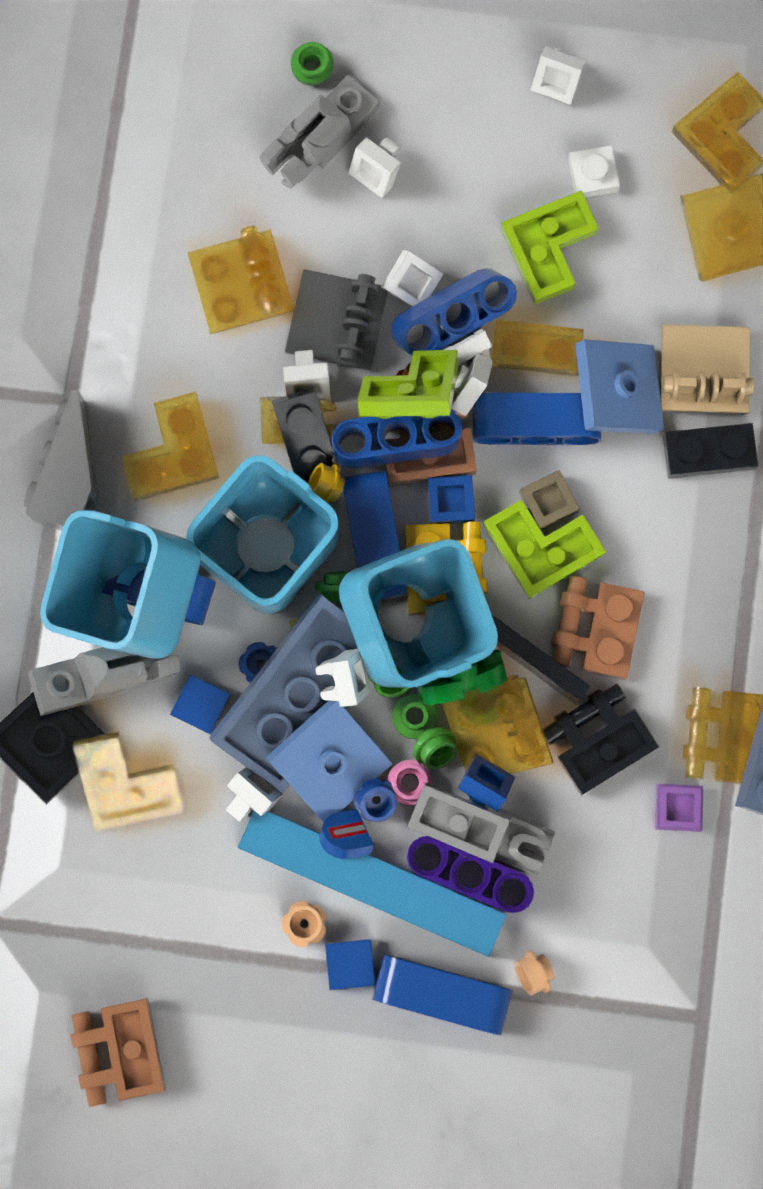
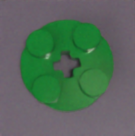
[417,650,508,705]

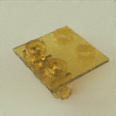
[187,226,294,335]
[443,675,554,774]

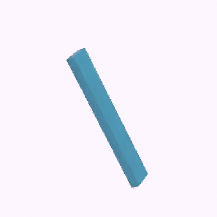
[238,810,506,957]

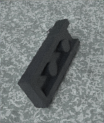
[491,614,590,705]

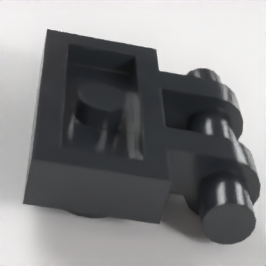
[540,683,659,796]

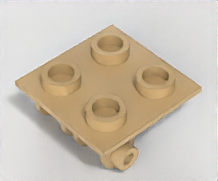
[661,324,754,414]

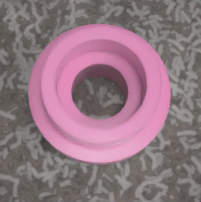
[387,760,432,805]

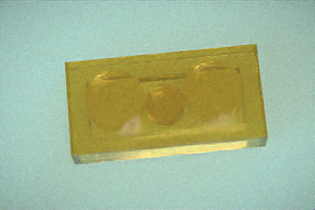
[491,320,584,376]

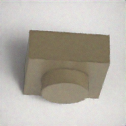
[519,470,580,530]

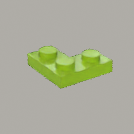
[501,190,599,305]
[357,350,459,419]
[483,499,606,600]

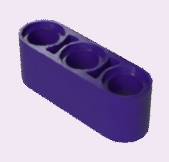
[407,836,534,913]

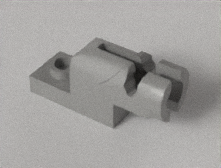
[260,74,380,188]
[28,647,180,716]
[407,782,555,875]

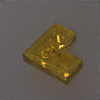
[672,71,763,194]
[121,391,220,501]
[73,732,184,831]

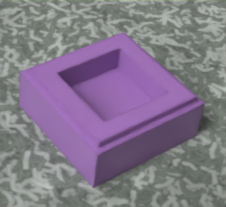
[655,784,703,832]

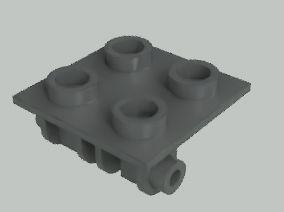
[285,269,388,371]

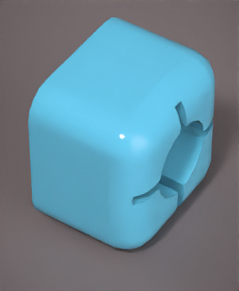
[186,455,340,615]
[40,510,200,659]
[338,539,498,688]

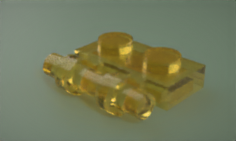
[682,687,763,784]

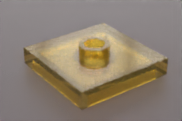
[680,173,763,281]

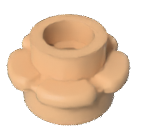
[282,901,326,947]
[514,951,555,995]

